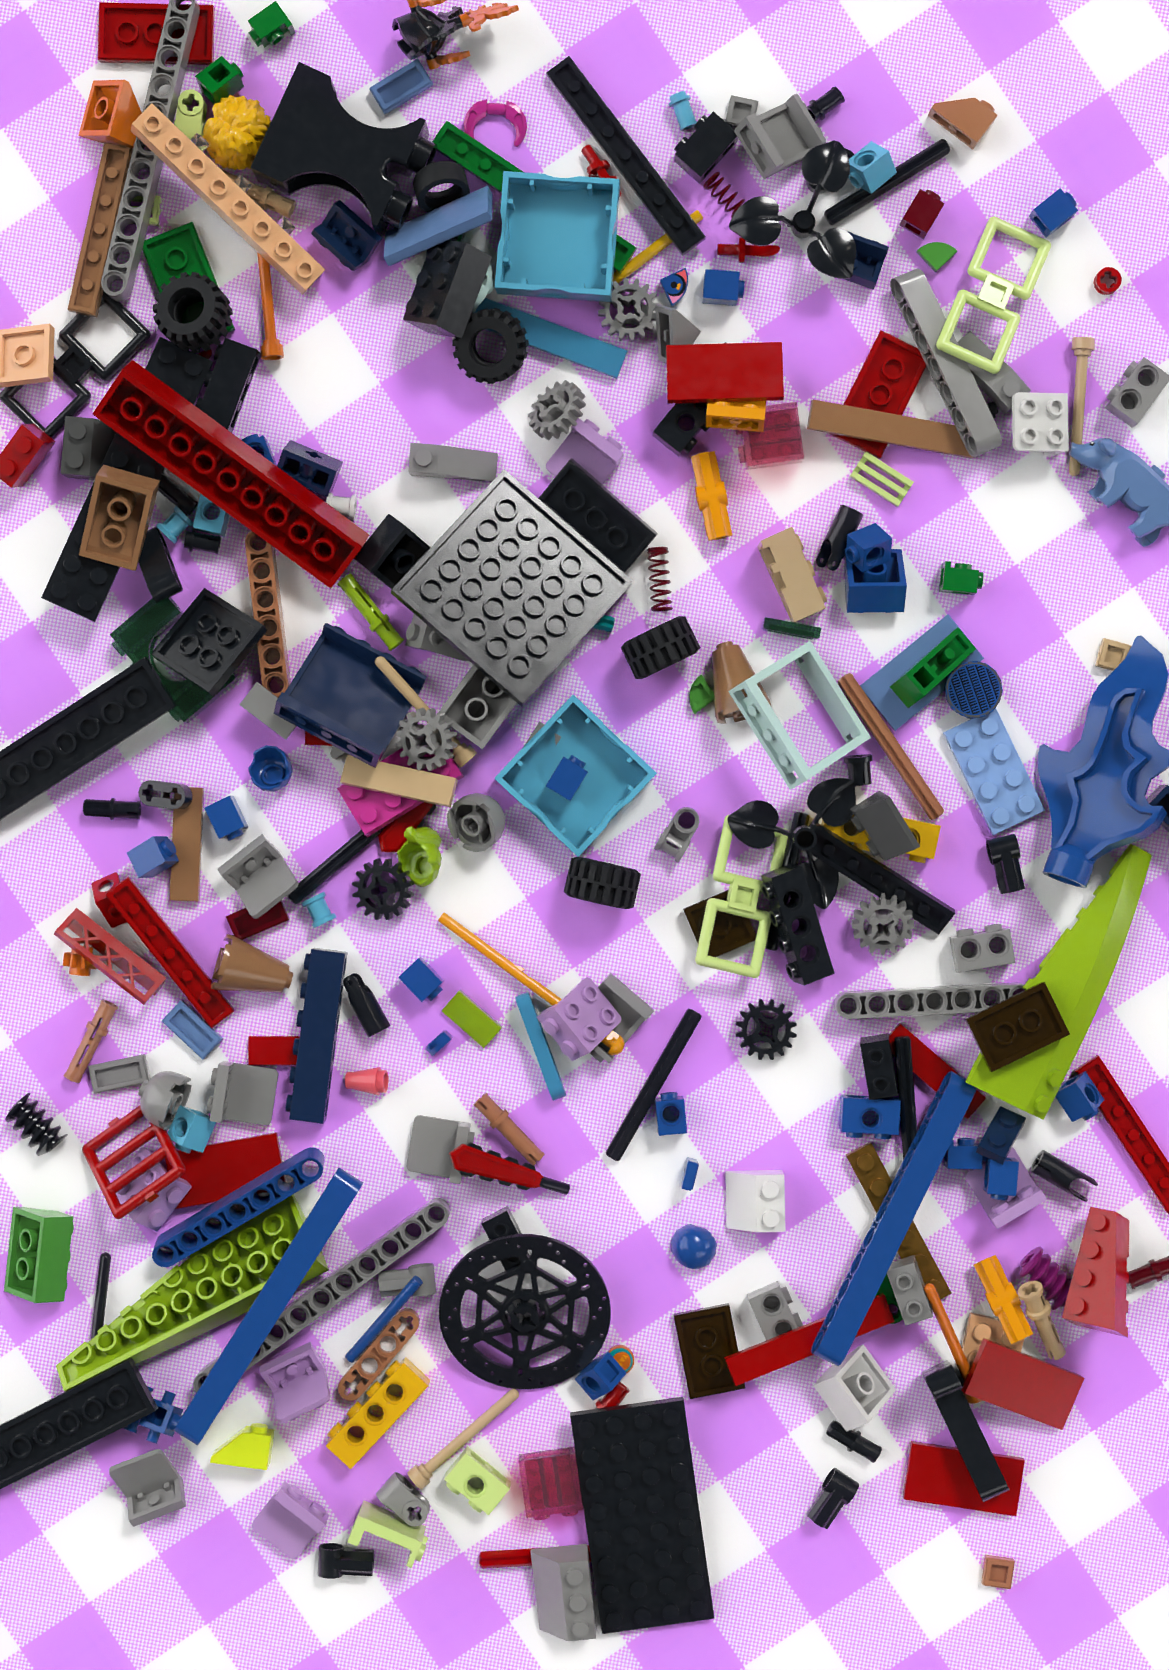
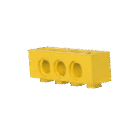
[821,815,941,863]
[326,1357,430,1469]

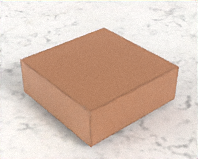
[981,1554,1015,1589]

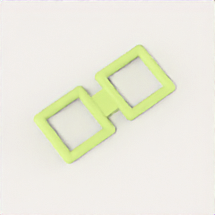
[936,216,1051,374]
[695,814,788,978]

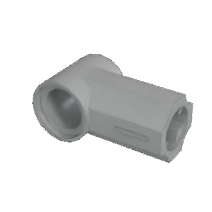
[378,1263,437,1297]

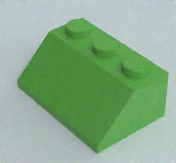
[4,1206,74,1303]

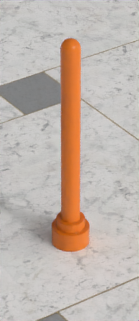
[257,252,284,360]
[924,1283,983,1404]

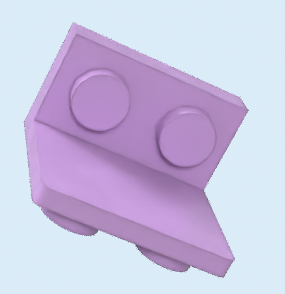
[964,1147,1047,1229]

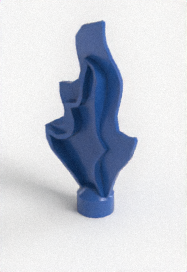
[1038,635,1169,888]

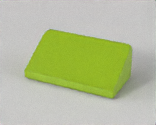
[441,990,502,1048]

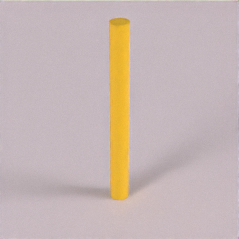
[613,210,704,284]

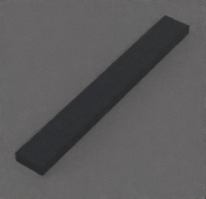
[546,56,706,256]

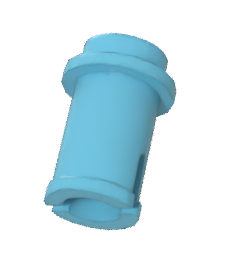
[669,91,697,131]

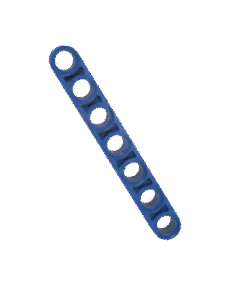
[152,1147,325,1267]

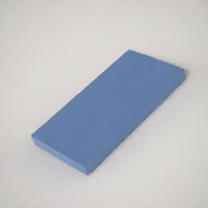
[384,185,492,266]
[860,614,984,731]

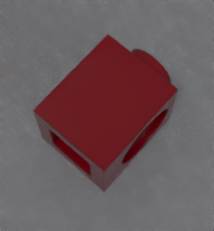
[899,189,945,240]

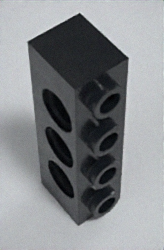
[652,342,726,457]
[761,864,835,986]

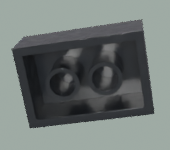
[403,240,492,339]

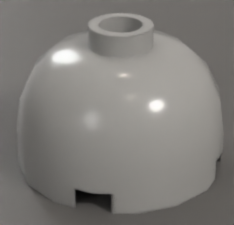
[447,793,505,852]
[138,1071,192,1130]

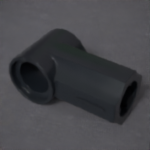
[986,834,1025,894]
[806,1467,859,1529]
[317,1543,375,1579]

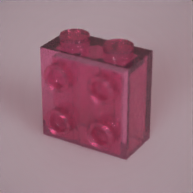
[735,402,804,470]
[518,1447,583,1520]

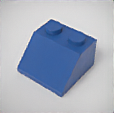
[844,549,907,613]

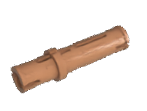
[63,999,118,1083]
[473,1092,545,1166]

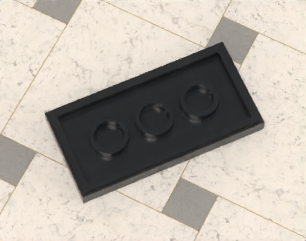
[538,458,658,573]

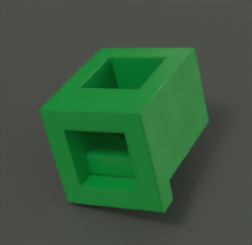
[248,1,296,48]
[195,56,244,105]
[939,561,984,595]

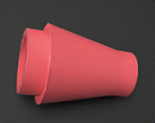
[345,1067,389,1096]

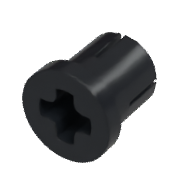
[844,754,873,786]

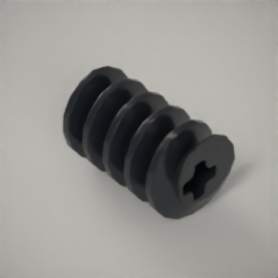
[5,1092,68,1156]

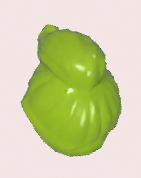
[396,826,442,887]

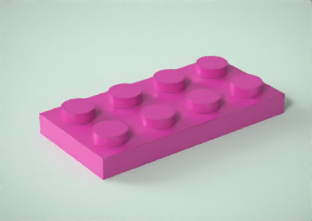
[337,747,464,837]

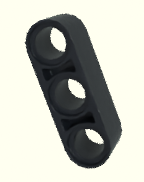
[139,526,183,603]

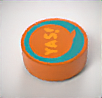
[608,1345,634,1373]

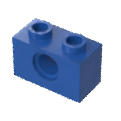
[839,1095,901,1139]

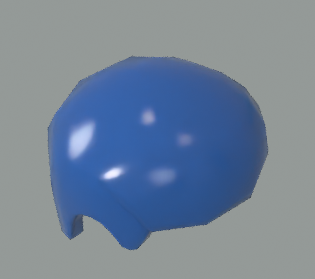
[248,745,293,792]
[671,1224,717,1269]

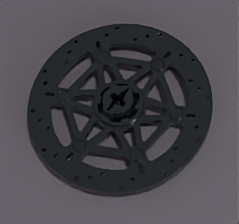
[439,1234,611,1389]

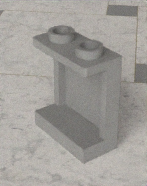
[734,93,826,180]
[590,972,654,1063]

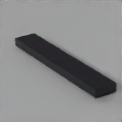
[809,822,955,935]

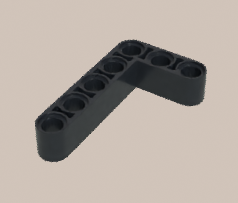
[922,1360,1009,1502]

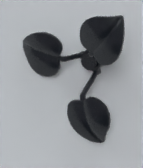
[729,140,856,279]
[727,778,856,909]

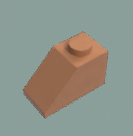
[927,97,998,150]

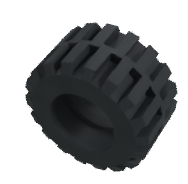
[152,272,233,353]
[452,308,529,384]
[621,616,701,679]
[564,857,641,909]

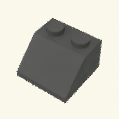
[60,416,116,480]
[850,791,920,861]

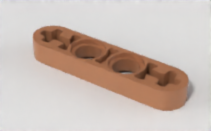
[338,1308,420,1401]

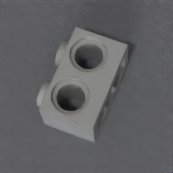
[1105,357,1169,428]
[949,924,1016,972]
[887,1255,933,1326]
[747,1281,803,1340]

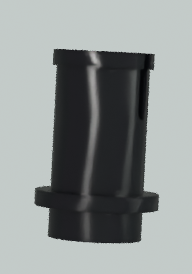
[807,86,845,121]
[184,529,221,554]

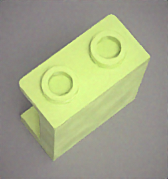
[347,1500,428,1568]

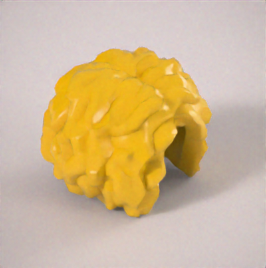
[202,95,271,171]

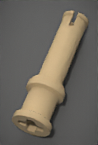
[1017,1281,1066,1360]

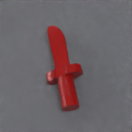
[581,145,621,196]
[717,237,780,263]

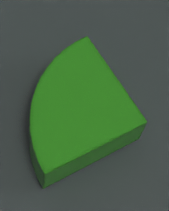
[916,242,957,273]
[689,675,714,714]

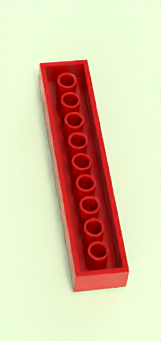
[93,360,369,589]

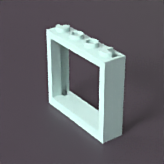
[728,641,871,790]

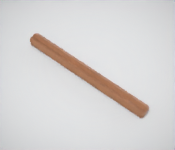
[838,673,944,820]

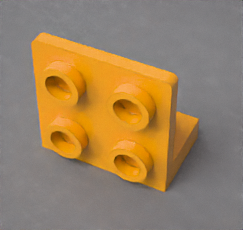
[706,401,766,432]

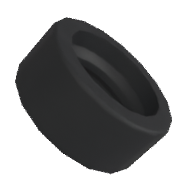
[412,161,470,212]

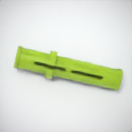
[337,573,404,651]

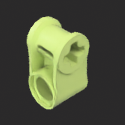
[174,89,207,149]

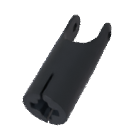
[816,505,864,571]
[343,973,391,1038]
[1031,1150,1098,1202]

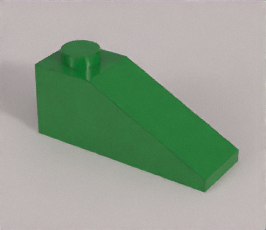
[890,627,976,708]

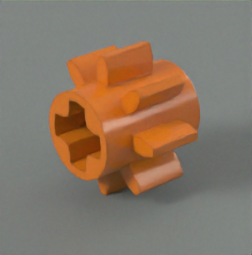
[63,946,100,976]

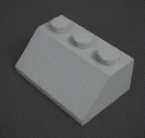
[436,665,517,750]
[531,1544,596,1641]

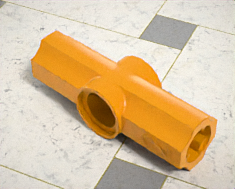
[691,451,732,541]
[973,1254,1033,1344]

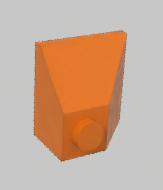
[78,80,142,148]

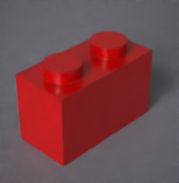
[0,424,56,488]

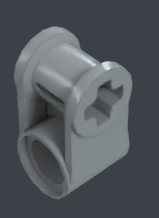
[654,807,700,863]
[376,1472,430,1527]

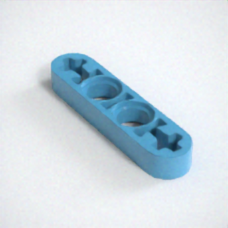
[515,992,567,1101]

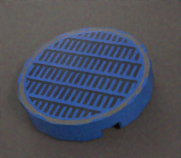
[944,661,1003,719]

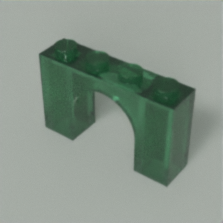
[110,597,240,723]

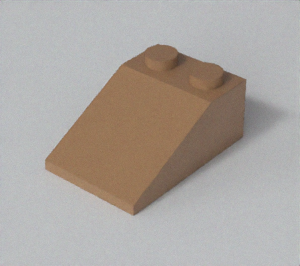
[79,465,160,571]

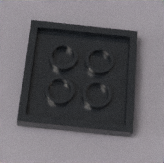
[151,588,268,697]

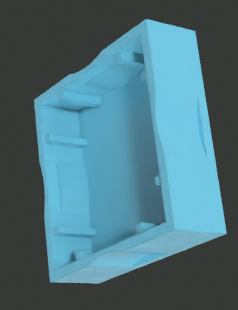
[495,171,620,302]
[494,695,657,857]

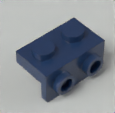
[311,200,383,271]
[844,231,889,290]

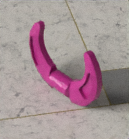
[463,99,527,147]

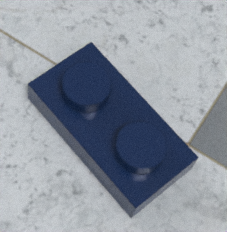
[976,1106,1026,1165]

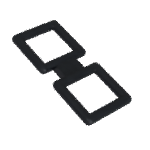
[0,290,151,438]

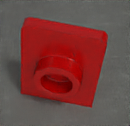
[91,872,126,928]

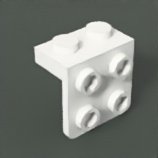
[1012,392,1069,456]

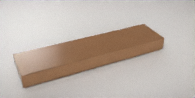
[170,787,204,902]

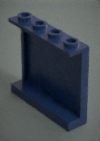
[273,623,427,768]

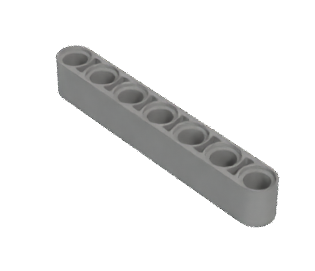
[890,268,1002,457]
[833,982,1025,1019]

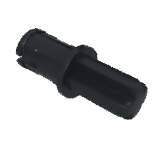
[83,798,141,820]
[826,1420,882,1463]

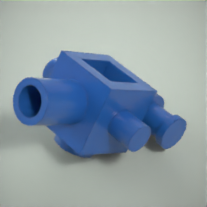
[123,1386,184,1444]

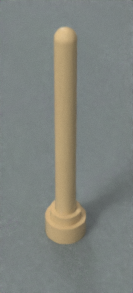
[1069,337,1095,476]
[375,656,477,768]
[407,1389,519,1490]

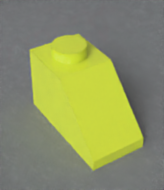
[210,1423,275,1470]

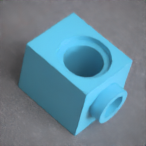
[848,141,897,194]
[193,494,230,537]
[168,1105,216,1153]

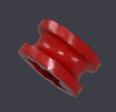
[1093,267,1122,295]

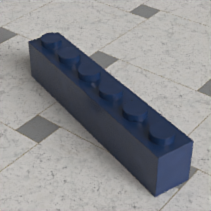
[286,947,348,1124]

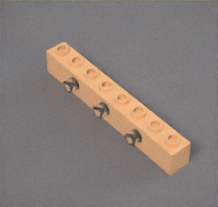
[131,103,325,295]

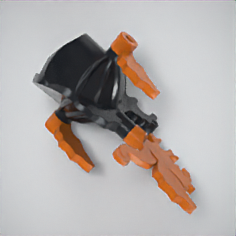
[392,0,519,70]

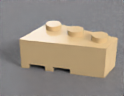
[757,527,827,624]

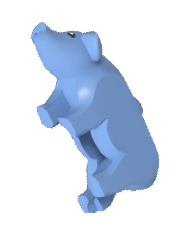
[1069,438,1169,547]

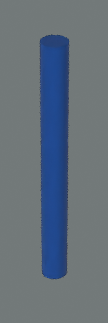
[345,1276,423,1363]

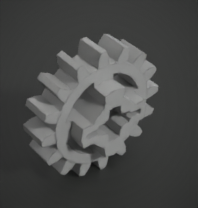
[598,278,659,342]
[528,380,586,441]
[395,708,458,771]
[852,893,914,955]

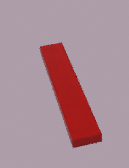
[105,876,235,1028]
[1073,1055,1169,1214]
[724,1294,895,1386]

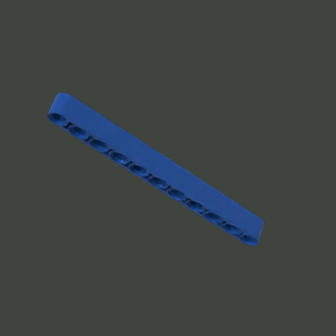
[811,1071,977,1366]
[173,1168,364,1446]

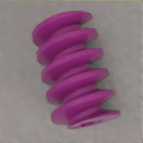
[1019,1246,1072,1310]

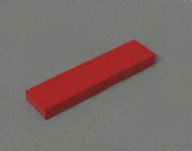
[889,1023,986,1119]

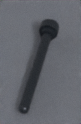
[90,1252,111,1340]

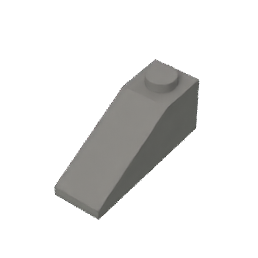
[957,331,1031,415]
[408,443,498,482]

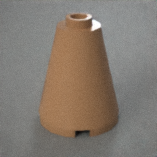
[712,641,772,724]
[211,933,293,993]

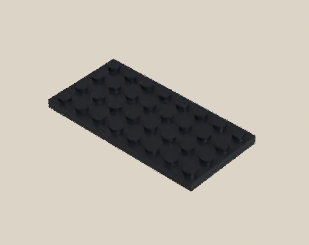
[570,1397,715,1634]

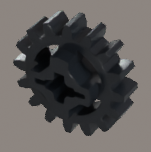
[352,858,415,920]
[735,998,797,1060]

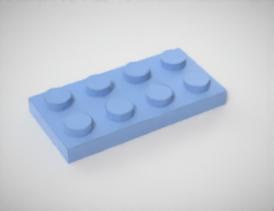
[943,708,1045,835]

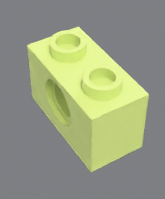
[444,1446,511,1515]

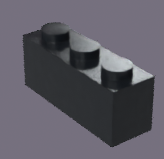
[195,338,261,433]

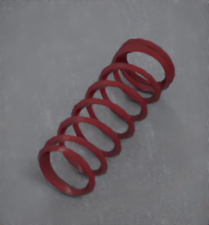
[703,172,745,219]
[647,547,673,612]

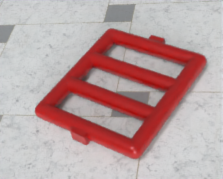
[82,1105,186,1219]

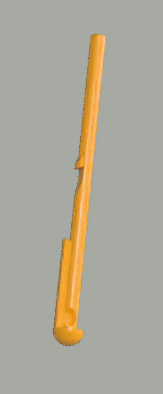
[438,912,625,1055]

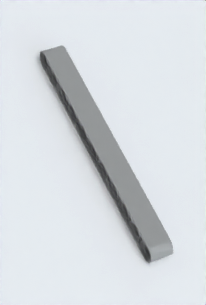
[101,0,200,301]
[193,1198,450,1393]

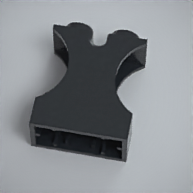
[250,62,437,238]

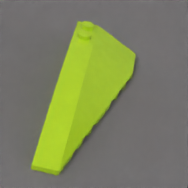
[965,844,1152,1120]
[56,1194,329,1392]

